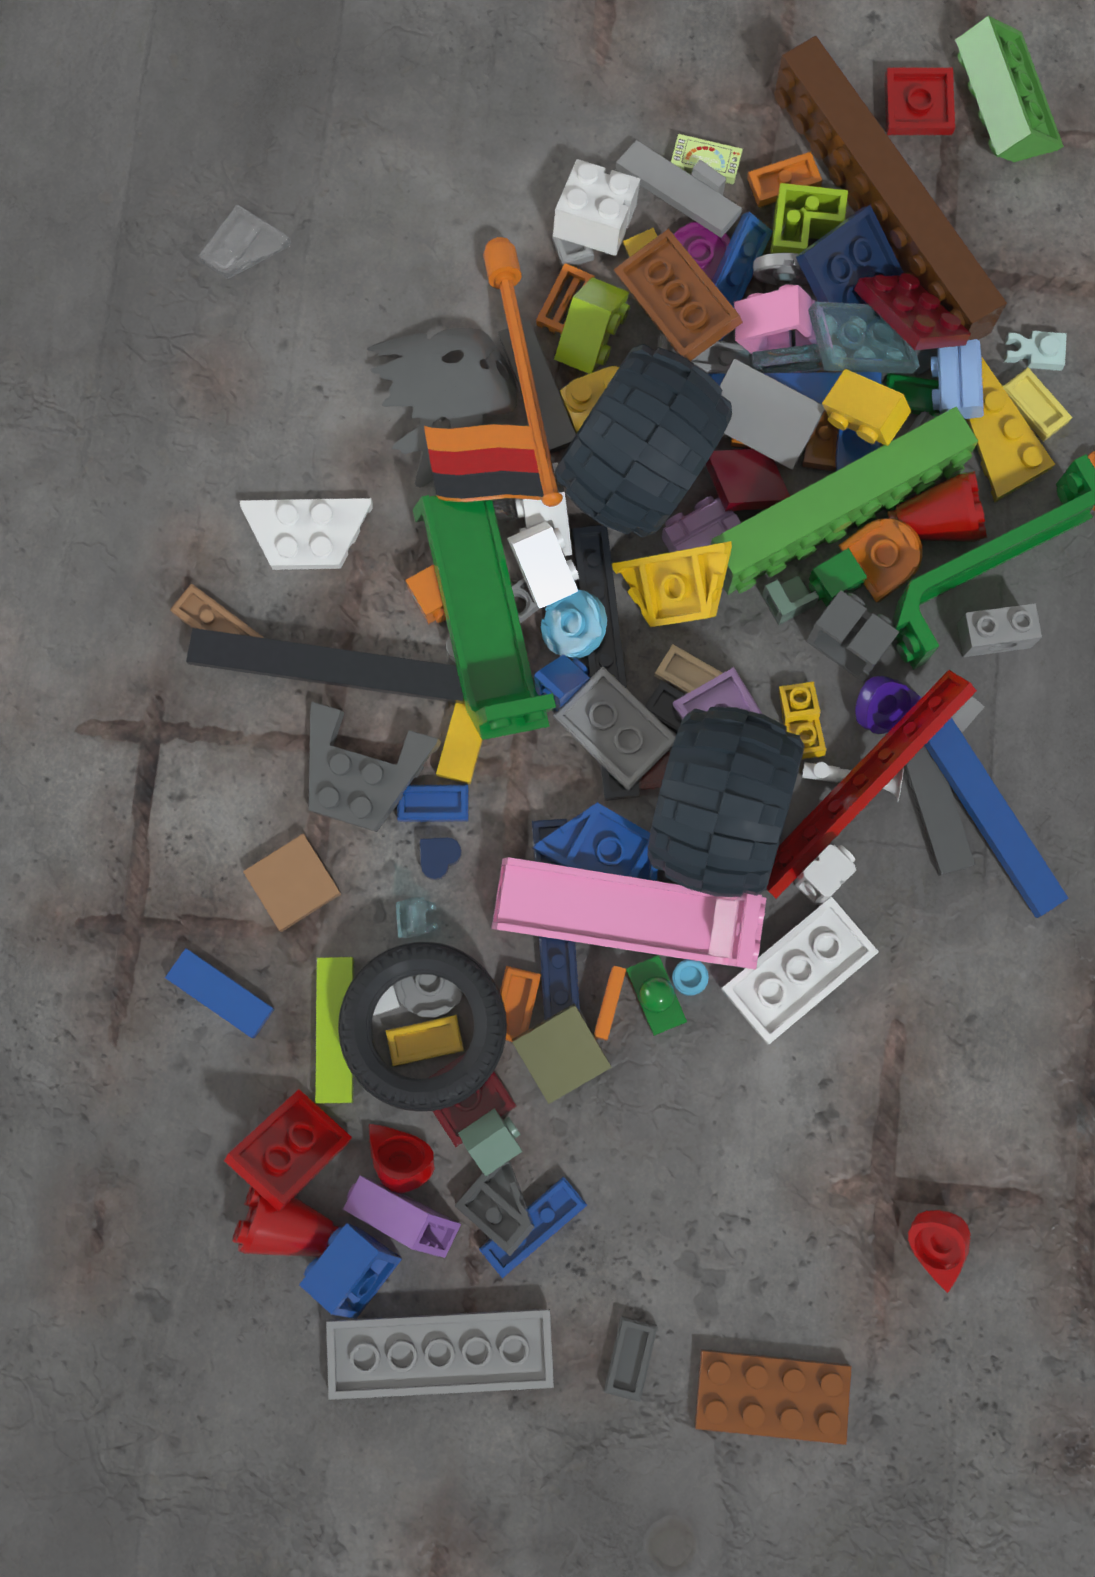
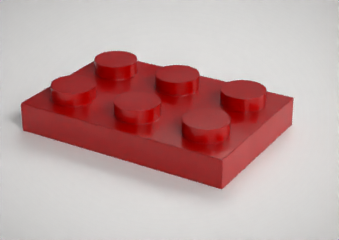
[224,1089,352,1211]

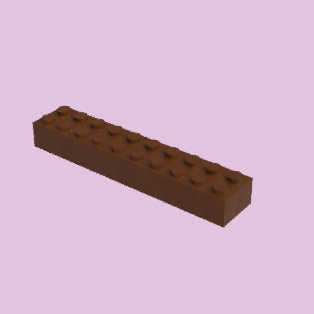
[774,36,1007,340]

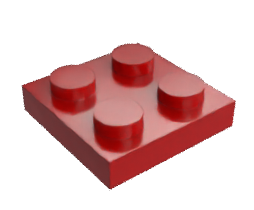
[885,68,955,135]

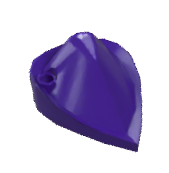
[855,676,922,734]

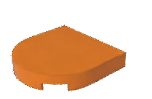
[838,518,922,602]

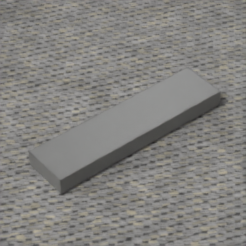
[616,140,742,238]

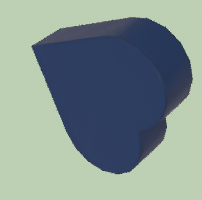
[420,837,462,880]

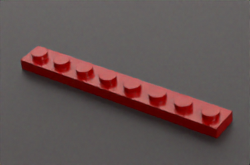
[766,670,977,899]

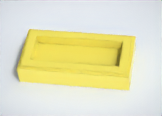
[1002,367,1073,442]

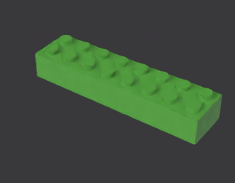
[711,407,978,595]

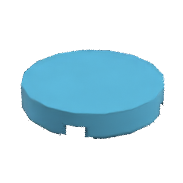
[541,589,607,659]

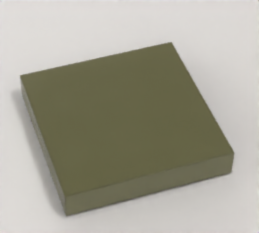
[512,1003,612,1104]

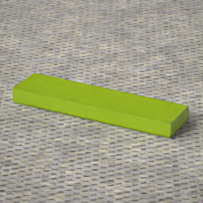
[315,957,354,1103]

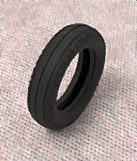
[338,942,507,1111]

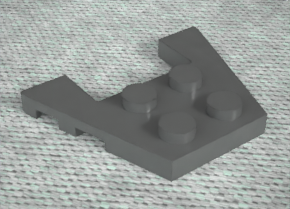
[309,702,441,832]

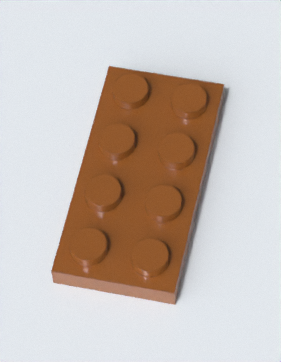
[614,228,743,361]
[695,1349,852,1445]

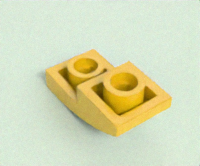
[779,681,826,759]

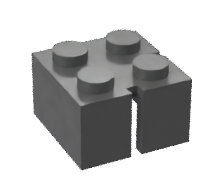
[807,590,899,682]

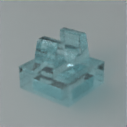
[396,897,438,938]

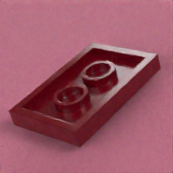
[854,273,971,350]

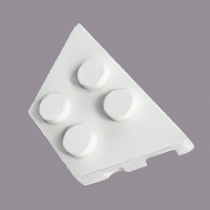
[240,498,373,570]

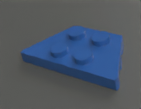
[532,802,658,881]

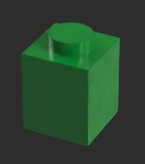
[808,548,867,607]

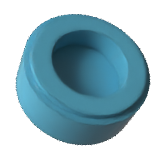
[672,959,709,996]

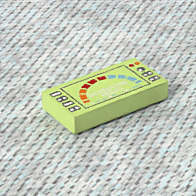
[671,134,743,184]

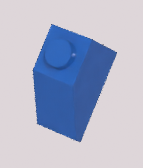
[534,654,590,712]

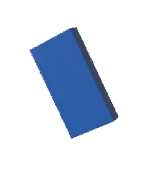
[397,785,469,822]

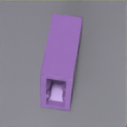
[343,1176,461,1258]

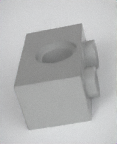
[957,603,1042,657]

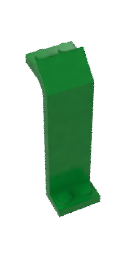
[892,454,1095,670]
[413,495,556,740]

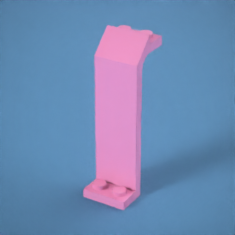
[491,857,766,970]

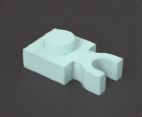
[1004,331,1067,371]

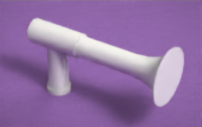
[802,762,904,802]

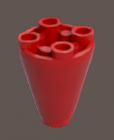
[888,471,987,542]
[232,1186,340,1257]

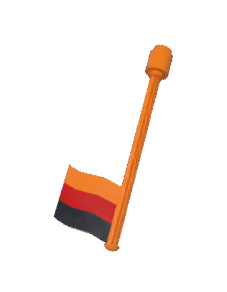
[424,237,563,507]

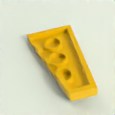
[967,357,1055,502]

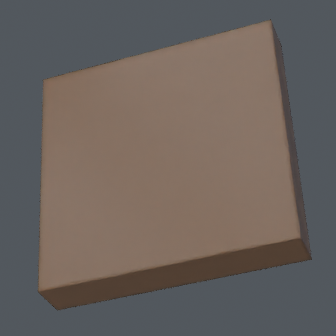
[243,834,342,932]

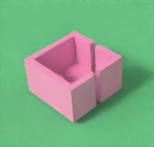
[734,285,827,365]

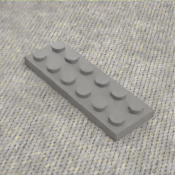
[326,1308,554,1400]

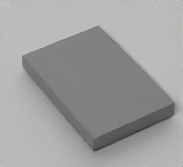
[720,359,825,470]
[553,667,676,791]

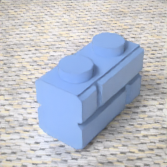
[931,339,984,419]

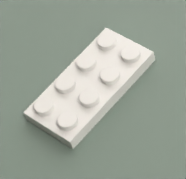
[721,897,879,1045]

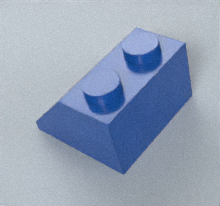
[299,1223,402,1319]

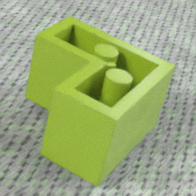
[770,183,848,254]
[554,277,630,374]

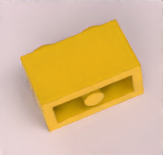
[822,369,911,446]

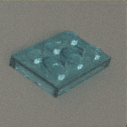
[808,302,920,374]

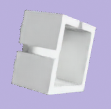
[553,159,640,256]

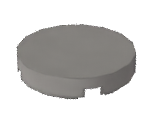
[753,253,809,285]
[394,974,464,1018]

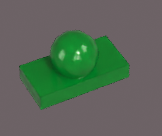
[626,955,687,1036]

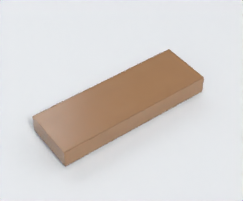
[170,583,264,638]

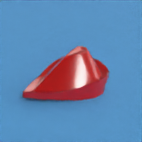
[369,1123,435,1193]
[908,1210,971,1293]

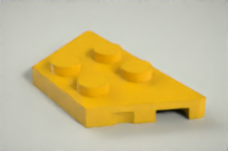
[612,541,732,627]

